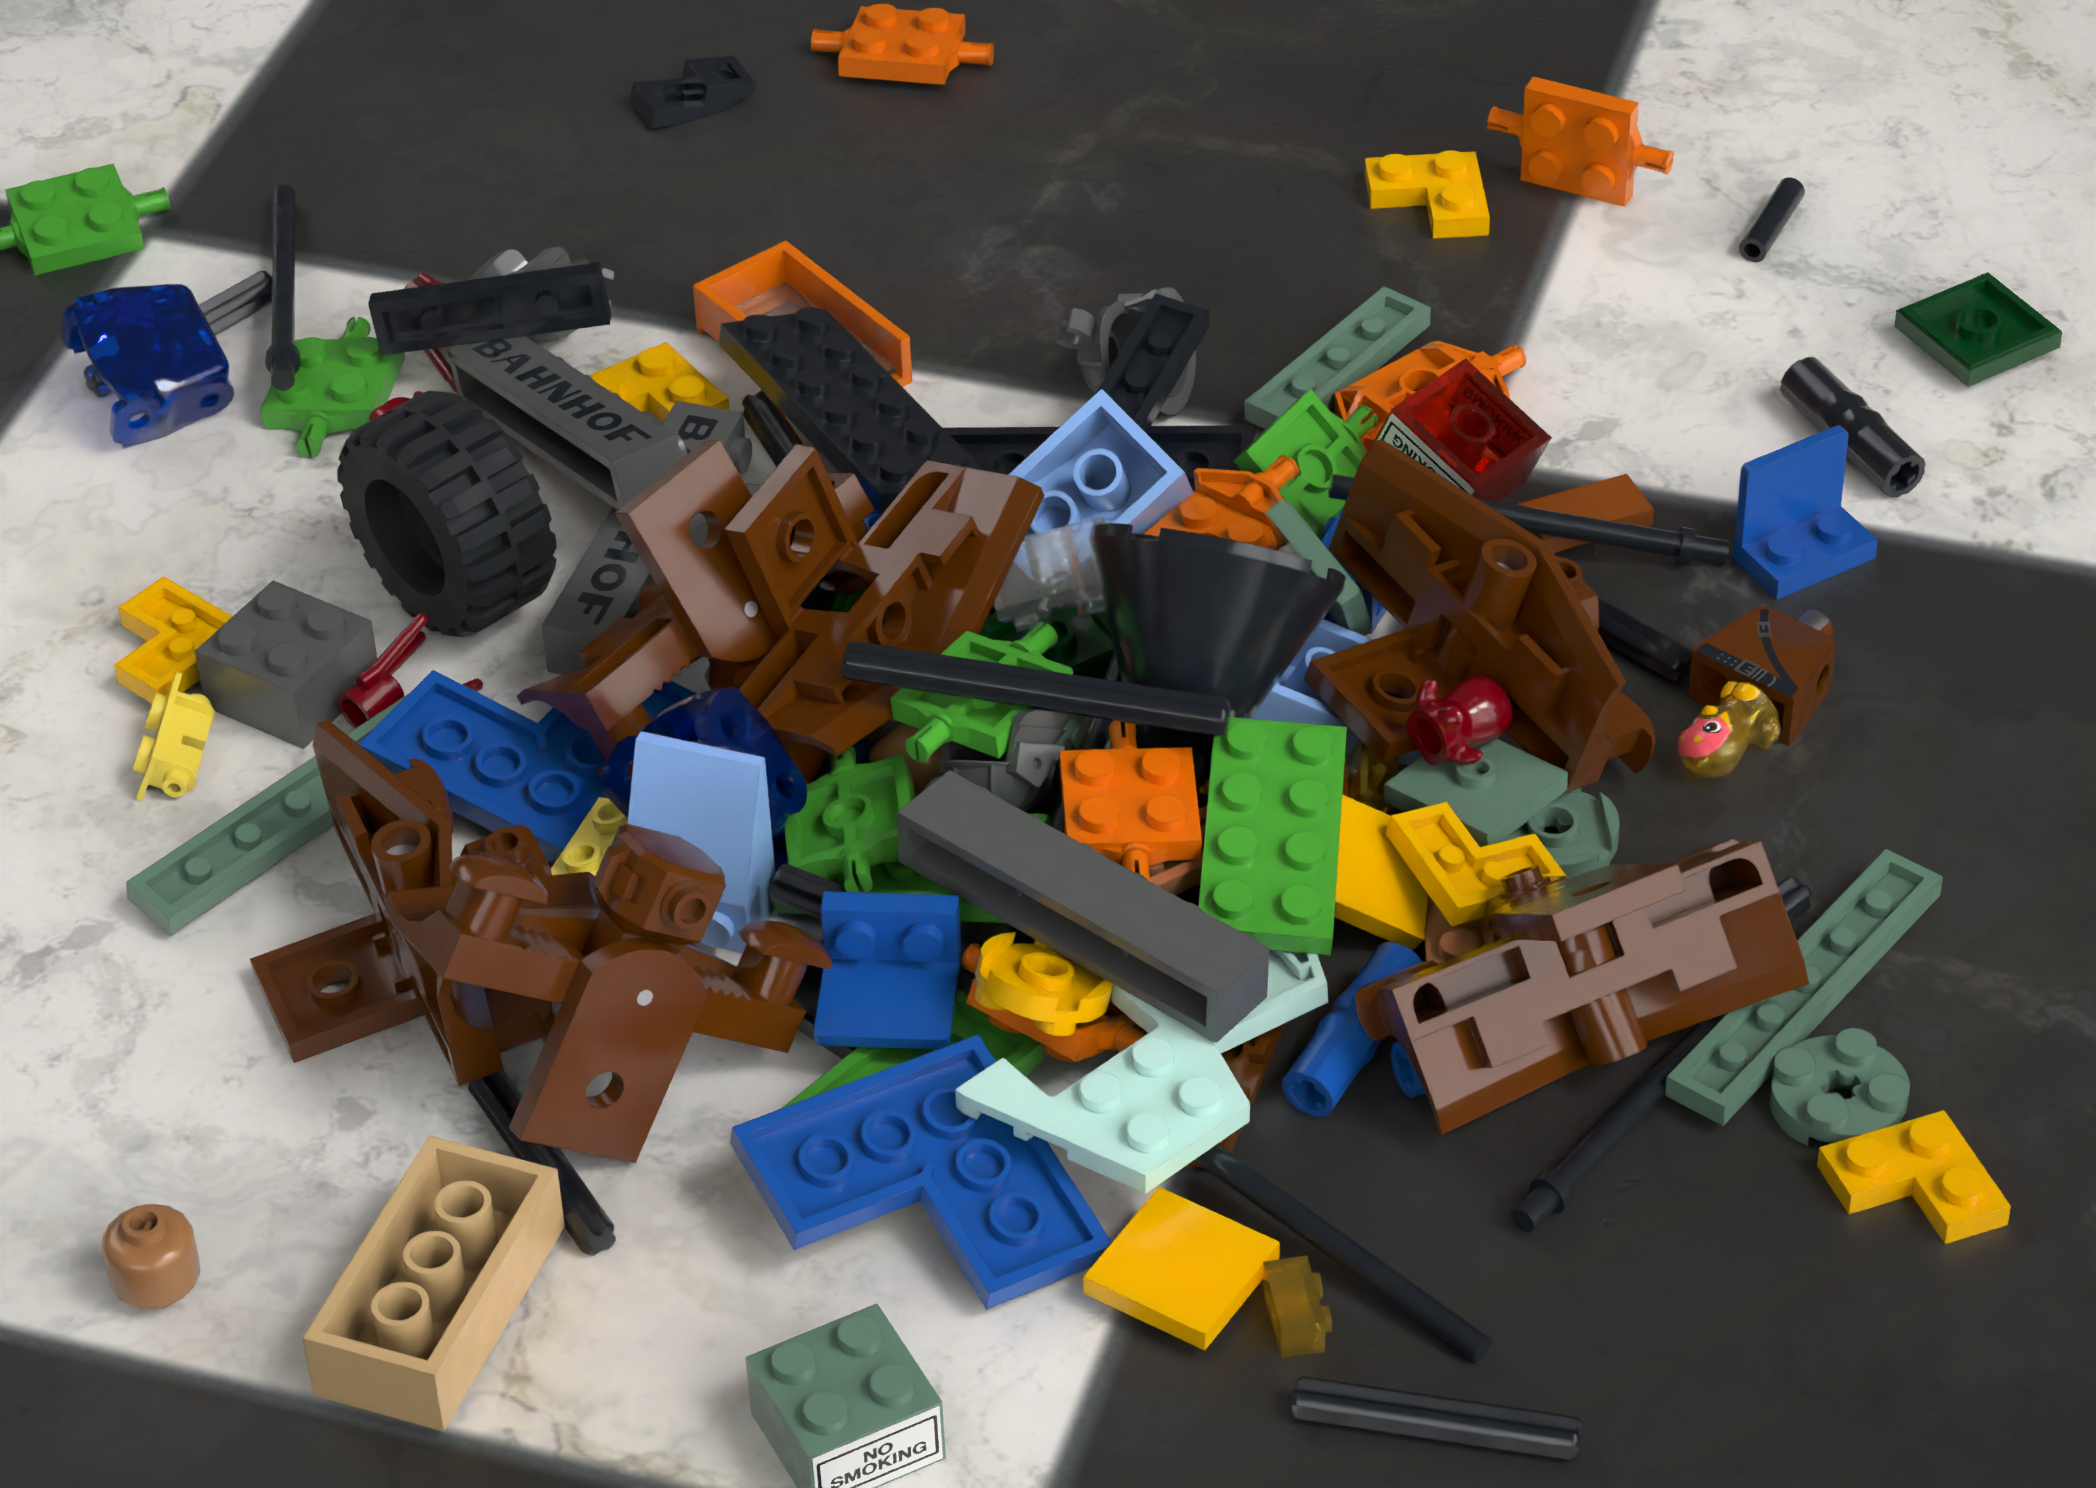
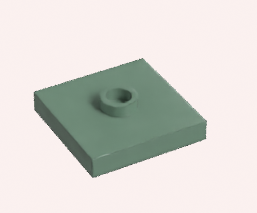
[1265,499,1372,636]
[1384,739,1568,847]

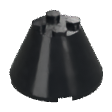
[1089,523,1346,718]

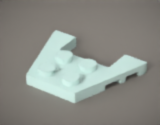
[955,985,1250,1194]

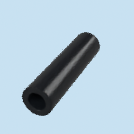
[1739,177,1805,263]

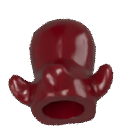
[1406,676,1513,766]

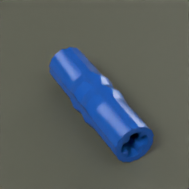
[1282,942,1422,1117]

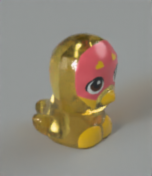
[1678,681,1781,779]

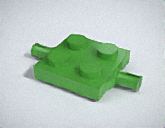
[0,163,170,276]
[260,317,405,457]
[1233,389,1378,541]
[890,622,1073,762]
[781,746,915,893]

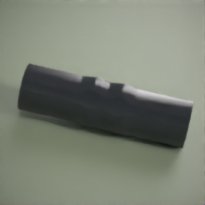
[1780,357,1926,497]

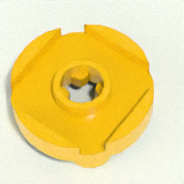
[974,932,1114,1036]

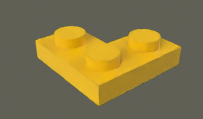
[1364,150,1490,239]
[590,342,730,422]
[114,576,233,703]
[1385,802,1568,926]
[1817,1110,2011,1244]

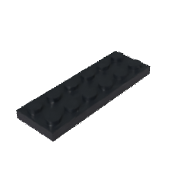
[719,307,983,515]

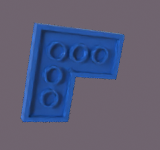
[359,670,714,863]
[730,1034,1112,1310]

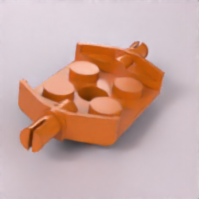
[1334,341,1526,451]
[1104,455,1299,609]

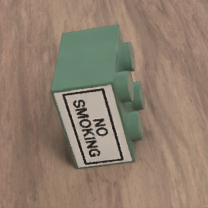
[745,1303,946,1488]

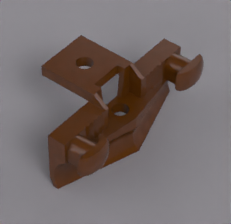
[717,445,1045,800]

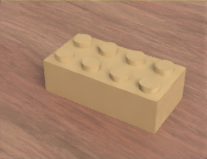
[302,1135,565,1432]

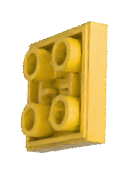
[1334,794,1428,950]
[1083,1187,1280,1351]

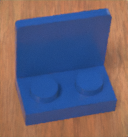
[1733,425,1878,600]
[814,891,962,1049]

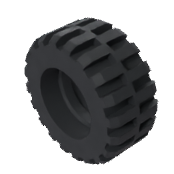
[337,391,557,637]

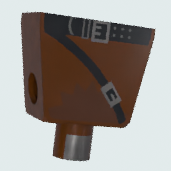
[1688,606,1836,746]

